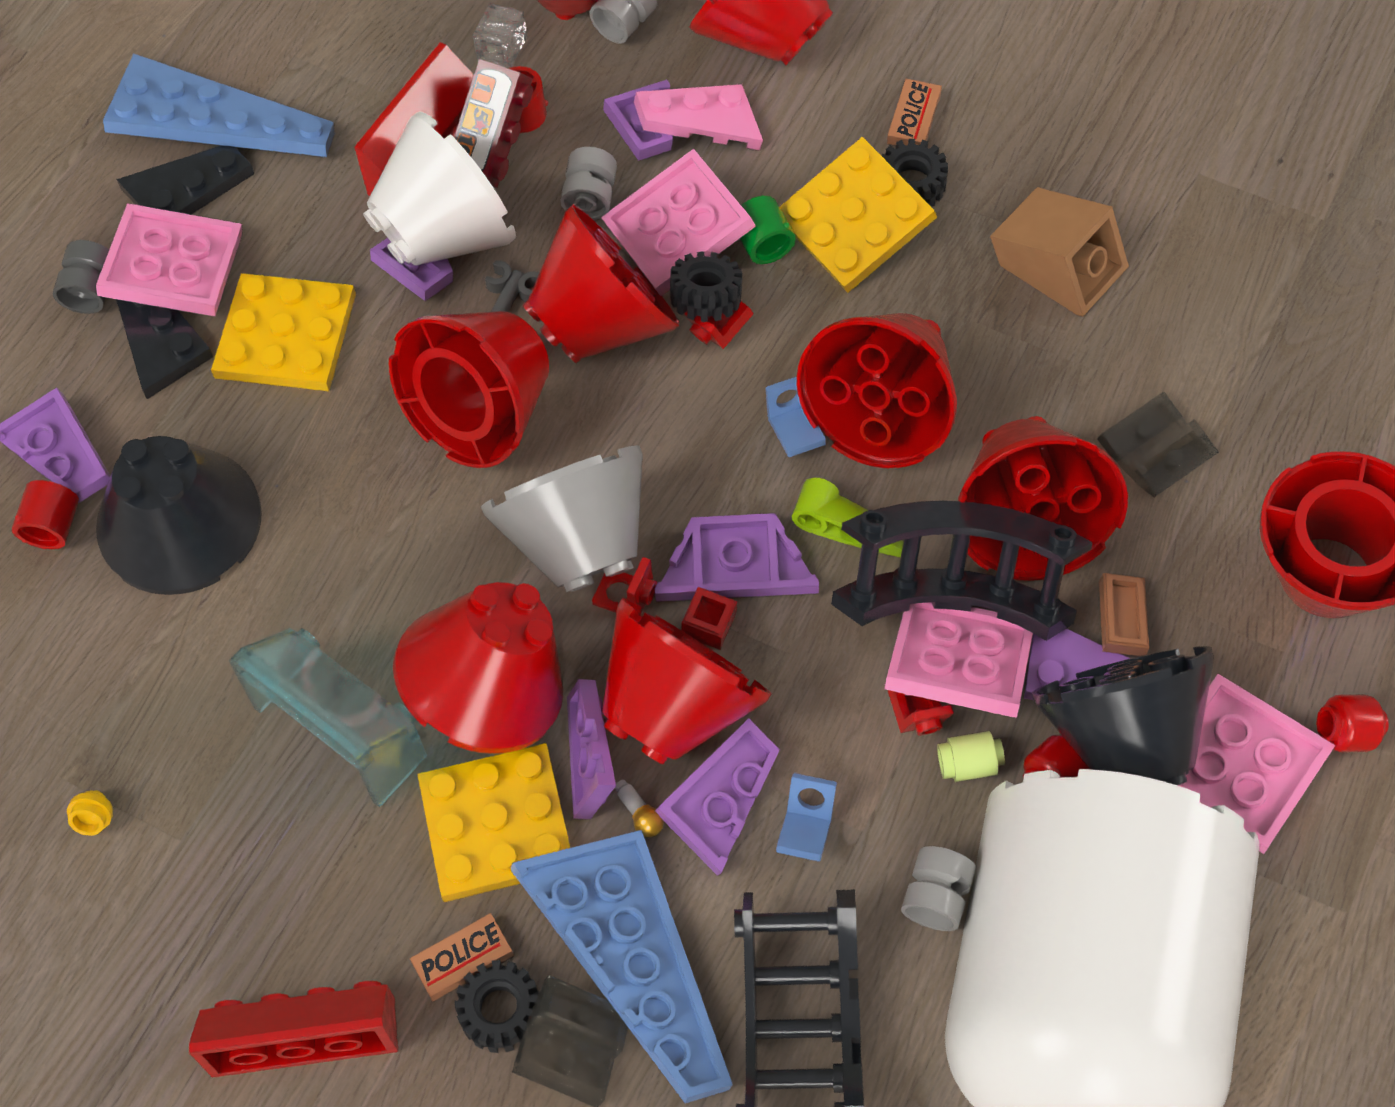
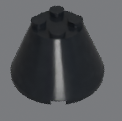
[96,436,262,595]
[1032,646,1214,785]

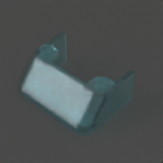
[229,628,427,807]

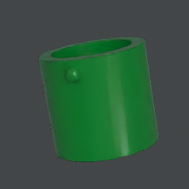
[739,195,796,264]

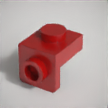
[684,301,754,349]
[888,690,954,736]

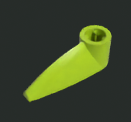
[792,478,903,558]

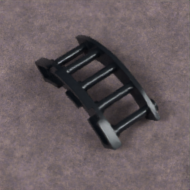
[831,501,1093,641]
[734,890,864,1107]

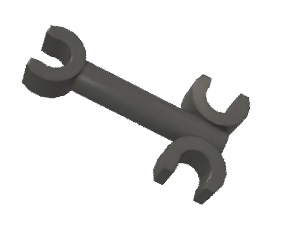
[485,260,539,312]

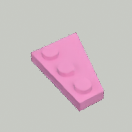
[634,84,763,150]

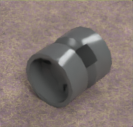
[52,240,109,314]

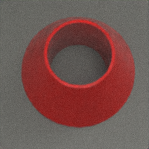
[389,311,549,468]
[1260,451,1395,618]

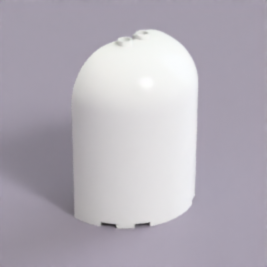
[945,769,1259,1107]

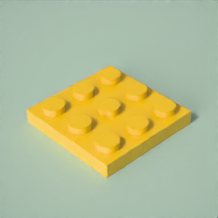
[780,137,937,293]
[211,273,356,391]
[417,743,570,902]

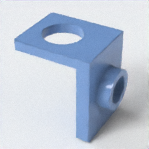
[765,377,826,457]
[776,773,837,861]

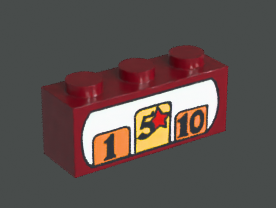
[454,59,533,188]

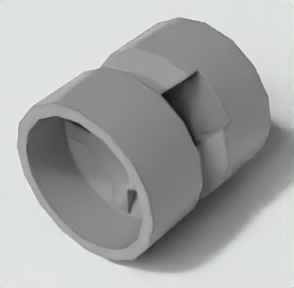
[589,0,657,44]
[560,147,617,220]
[901,846,976,931]

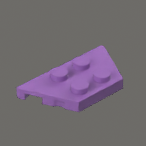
[655,513,819,601]

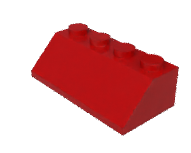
[354,42,474,196]
[189,981,398,1078]

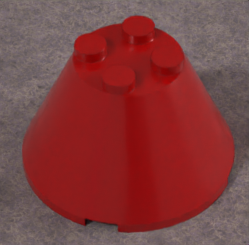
[689,0,833,66]
[523,204,680,364]
[797,313,957,468]
[958,416,1128,581]
[393,582,563,754]
[602,598,772,764]

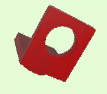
[592,557,657,615]

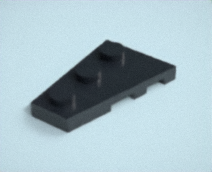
[116,145,255,215]
[116,299,213,399]

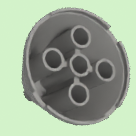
[481,445,643,592]

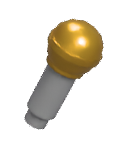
[615,780,664,837]

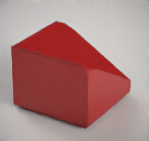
[681,587,737,650]

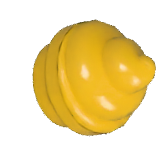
[67,790,113,836]

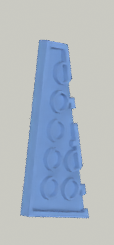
[103,53,334,157]
[511,830,732,1103]

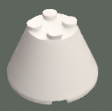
[363,112,516,265]

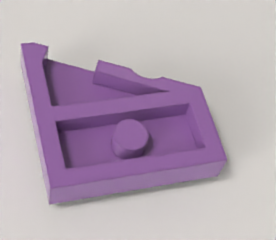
[603,80,673,161]
[370,238,453,301]

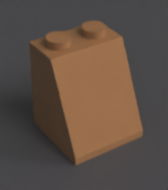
[990,187,1129,317]

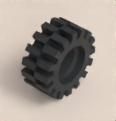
[881,138,948,207]
[670,251,742,322]
[455,960,543,1053]

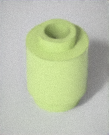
[937,731,1005,782]

